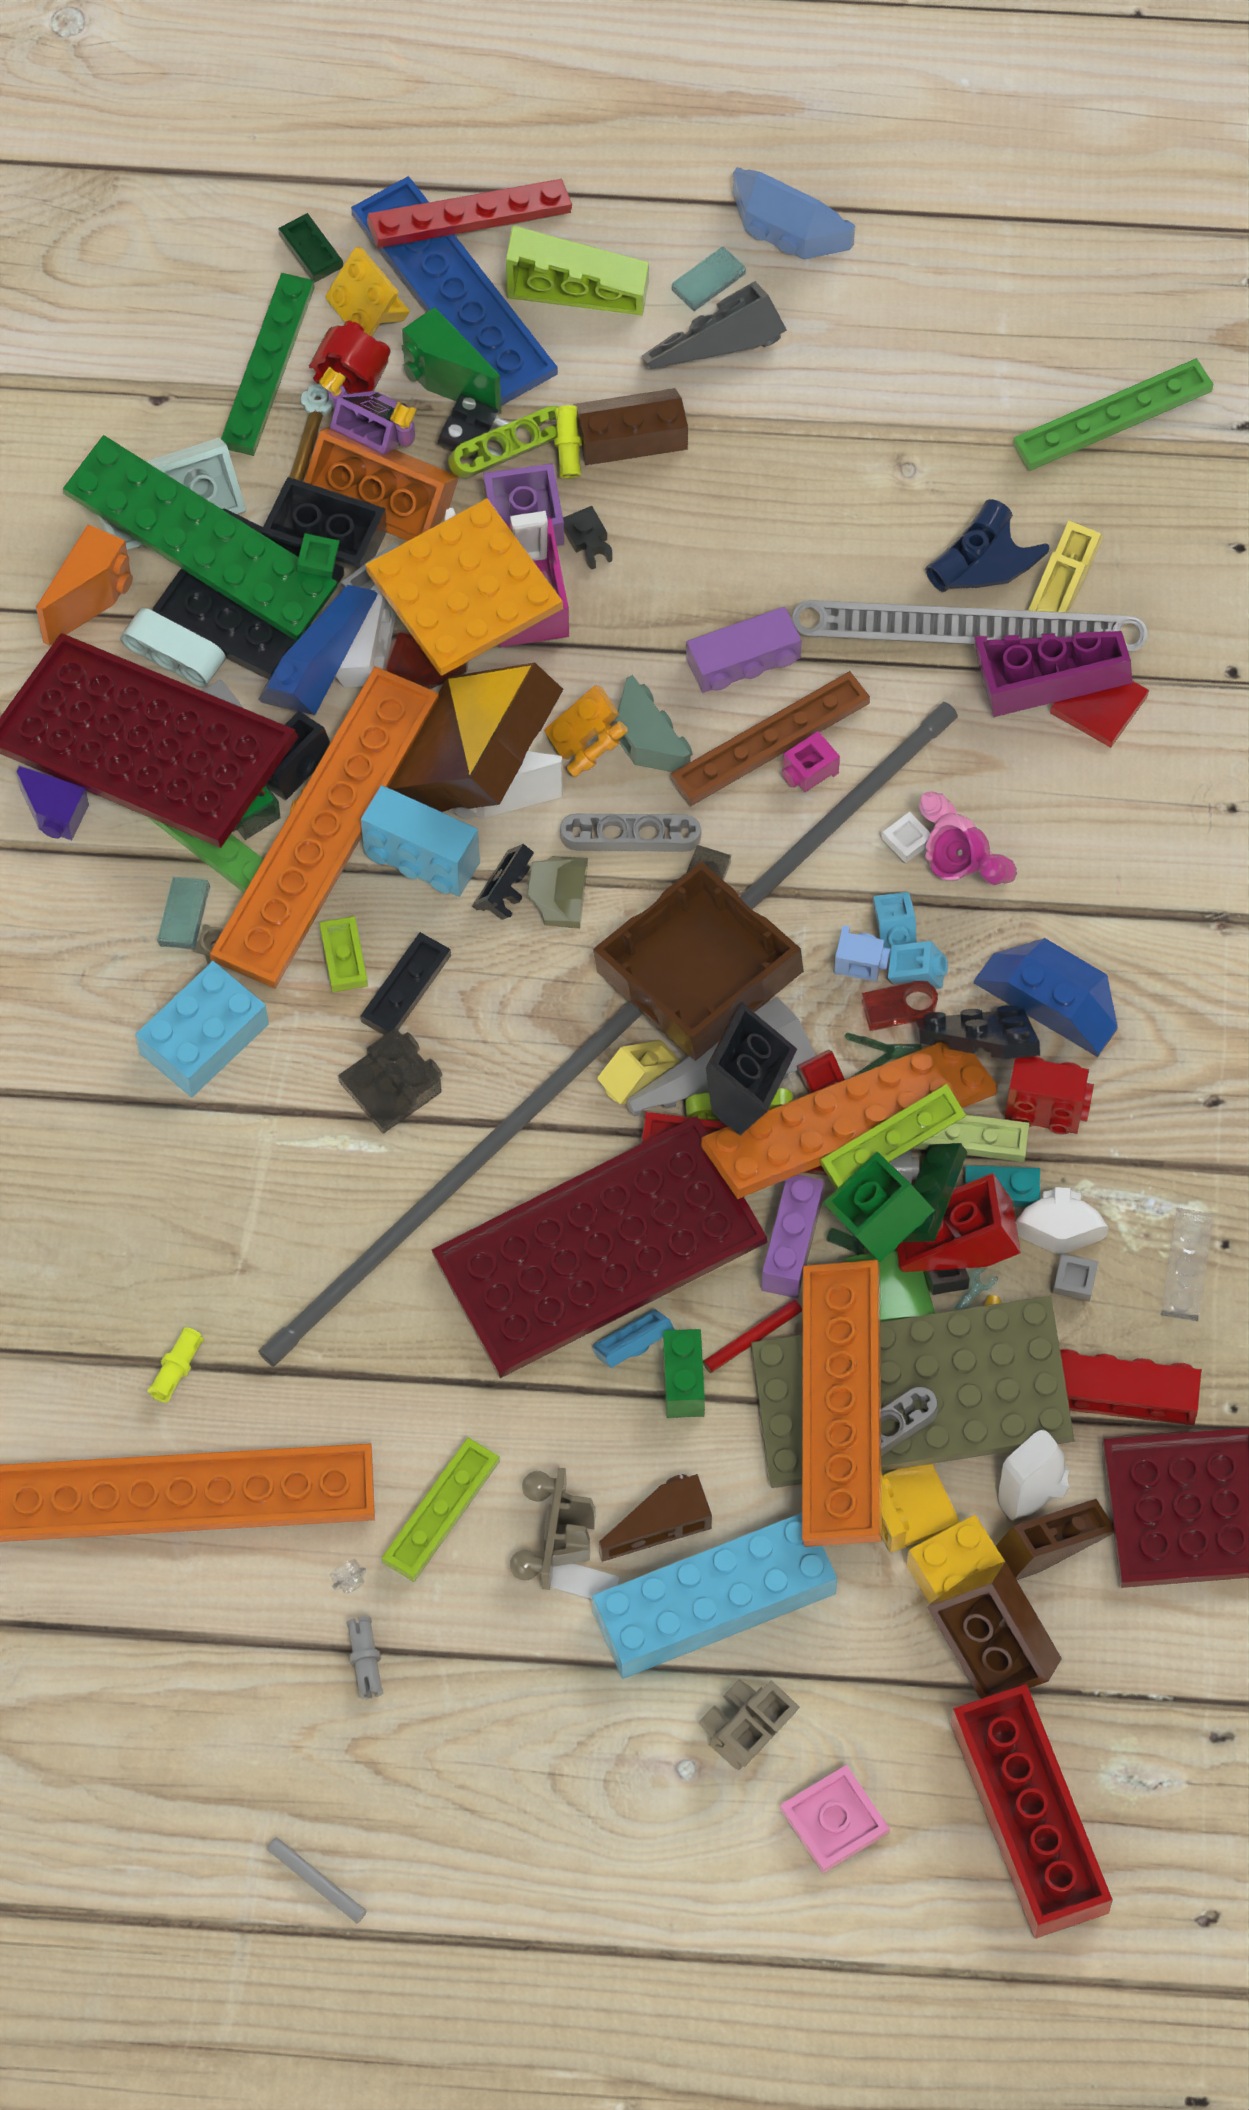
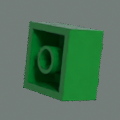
[823,1151,935,1262]

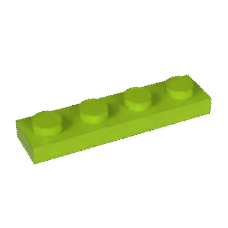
[819,1084,966,1190]
[382,1437,500,1582]

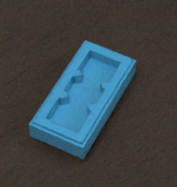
[592,1309,674,1368]

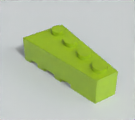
[506,225,649,315]

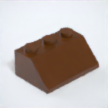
[573,388,688,466]
[927,1561,1062,1699]

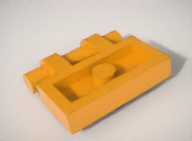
[544,685,628,777]

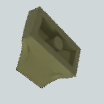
[527,856,588,929]

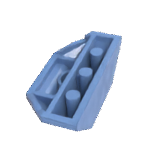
[733,167,855,260]

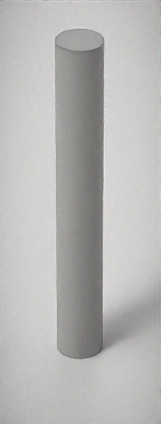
[267,1837,367,1924]

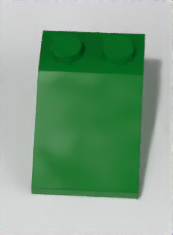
[402,307,502,415]

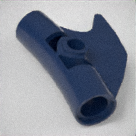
[925,499,1050,592]

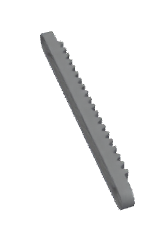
[792,600,1148,652]

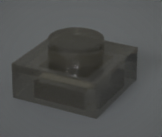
[686,845,731,880]

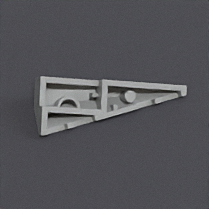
[627,997,816,1117]

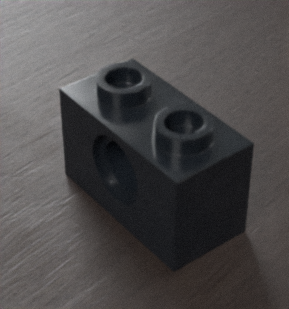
[265,711,330,801]

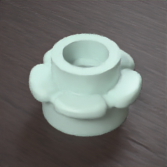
[301,384,334,416]

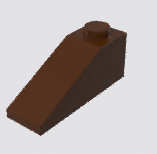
[599,1474,712,1562]
[996,1499,1114,1580]

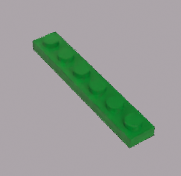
[221,273,315,456]

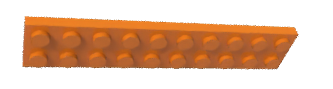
[209,666,439,989]
[0,1443,375,1542]

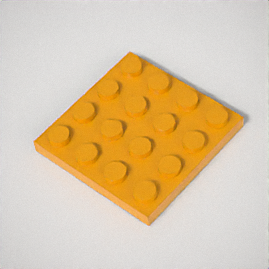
[366,498,563,676]

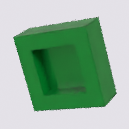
[297,533,339,578]

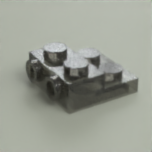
[338,1028,443,1134]

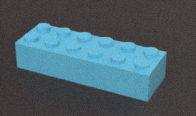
[592,1513,837,1679]

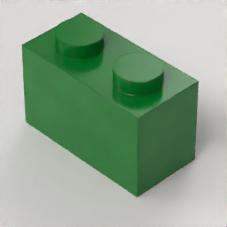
[663,1329,705,1418]

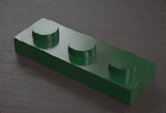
[902,1143,967,1243]

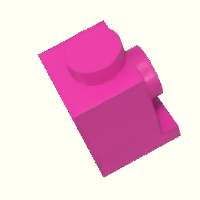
[782,731,840,792]

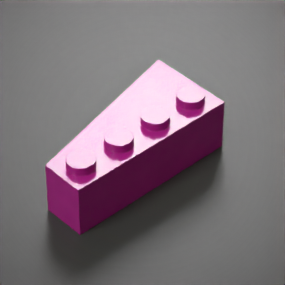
[974,631,1133,717]

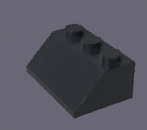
[261,477,387,568]
[706,1002,797,1135]

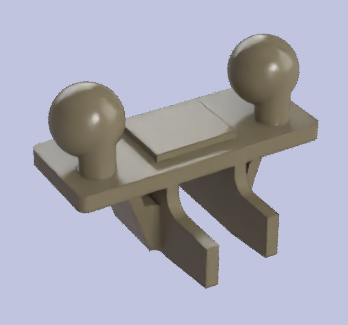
[509,1467,596,1590]

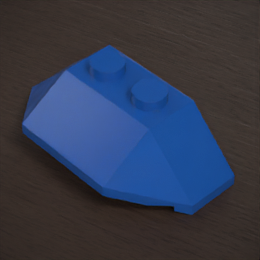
[974,938,1118,1057]

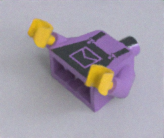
[319,367,417,454]

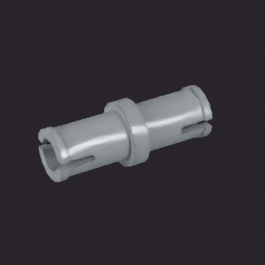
[347,1617,384,1699]

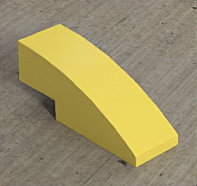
[1028,520,1104,613]

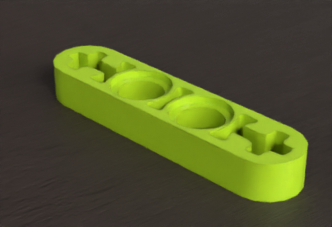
[448,406,558,478]

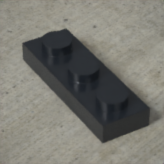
[360,932,451,1039]

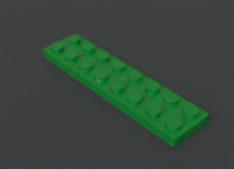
[63,435,338,641]

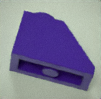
[16,766,89,841]

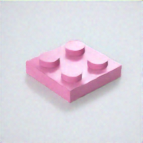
[780,1764,890,1874]

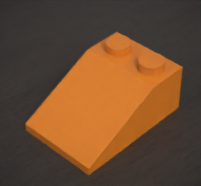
[36,524,133,646]

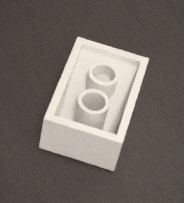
[449,751,563,819]

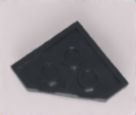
[915,1005,1040,1059]

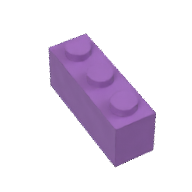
[686,606,802,693]
[761,1175,824,1299]

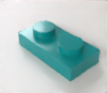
[965,1165,1040,1207]

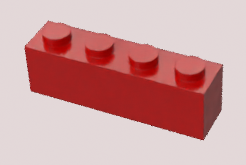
[1060,1349,1202,1426]

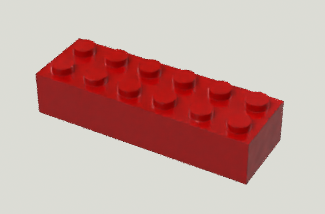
[951,1684,1113,1939]

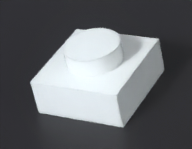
[882,812,930,863]

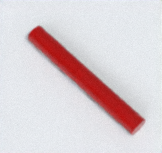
[703,1299,802,1373]

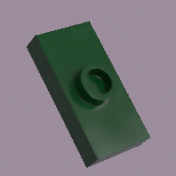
[278,213,343,283]

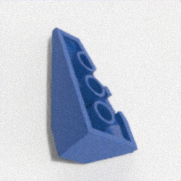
[258,585,378,715]

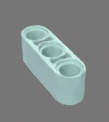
[120,608,226,687]

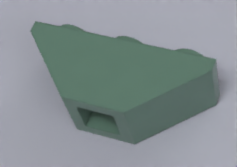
[615,675,693,772]

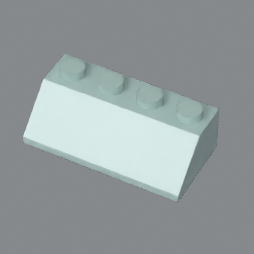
[98,438,246,550]

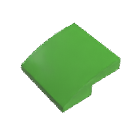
[845,1251,936,1322]

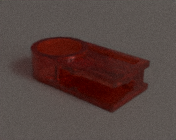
[861,981,938,1031]

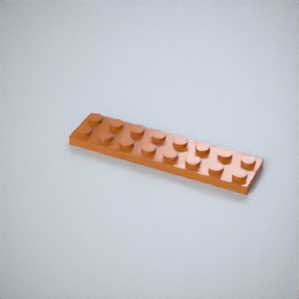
[701,1041,998,1199]
[802,1260,882,1547]

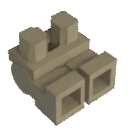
[699,1679,800,1770]

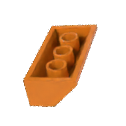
[304,427,459,541]

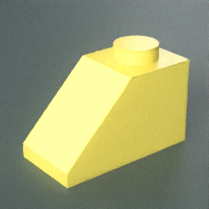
[597,1040,681,1104]

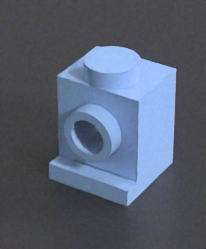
[834,925,891,982]

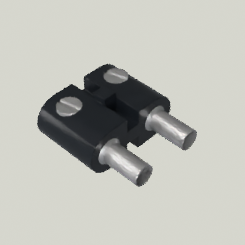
[437,394,519,464]

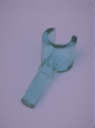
[954,1267,998,1310]

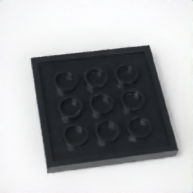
[152,508,345,680]

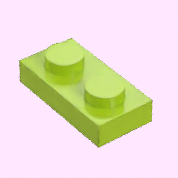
[319,916,368,993]

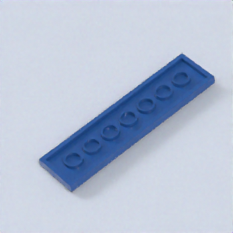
[351,176,558,406]

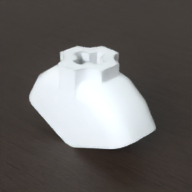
[1015,1187,1108,1254]
[998,1430,1070,1521]

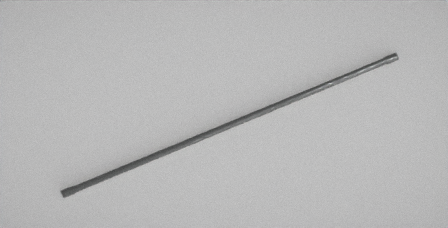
[258,702,958,1367]

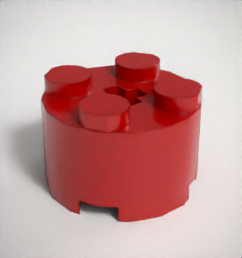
[309,321,391,394]

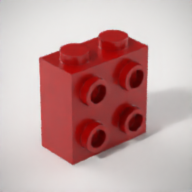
[1005,1056,1094,1135]

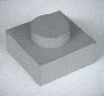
[1053,1254,1098,1301]

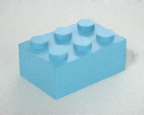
[361,785,480,897]
[136,961,269,1098]

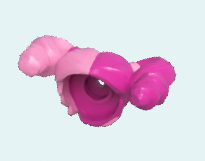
[919,791,1017,885]

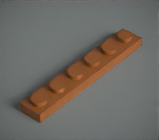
[671,671,870,806]

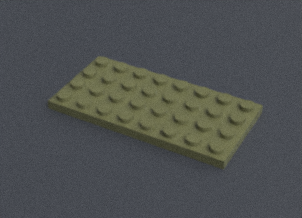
[751,1295,1075,1488]

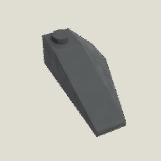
[642,281,787,369]

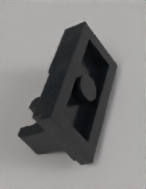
[472,844,534,920]

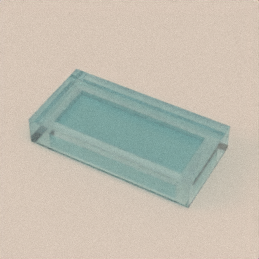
[672,246,746,312]
[157,877,210,949]

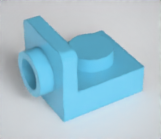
[873,892,917,949]
[888,941,948,989]

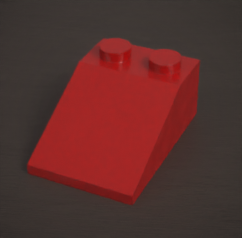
[897,1173,1021,1272]

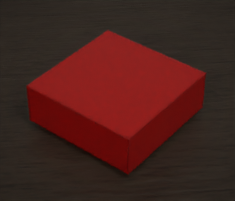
[797,1050,845,1094]

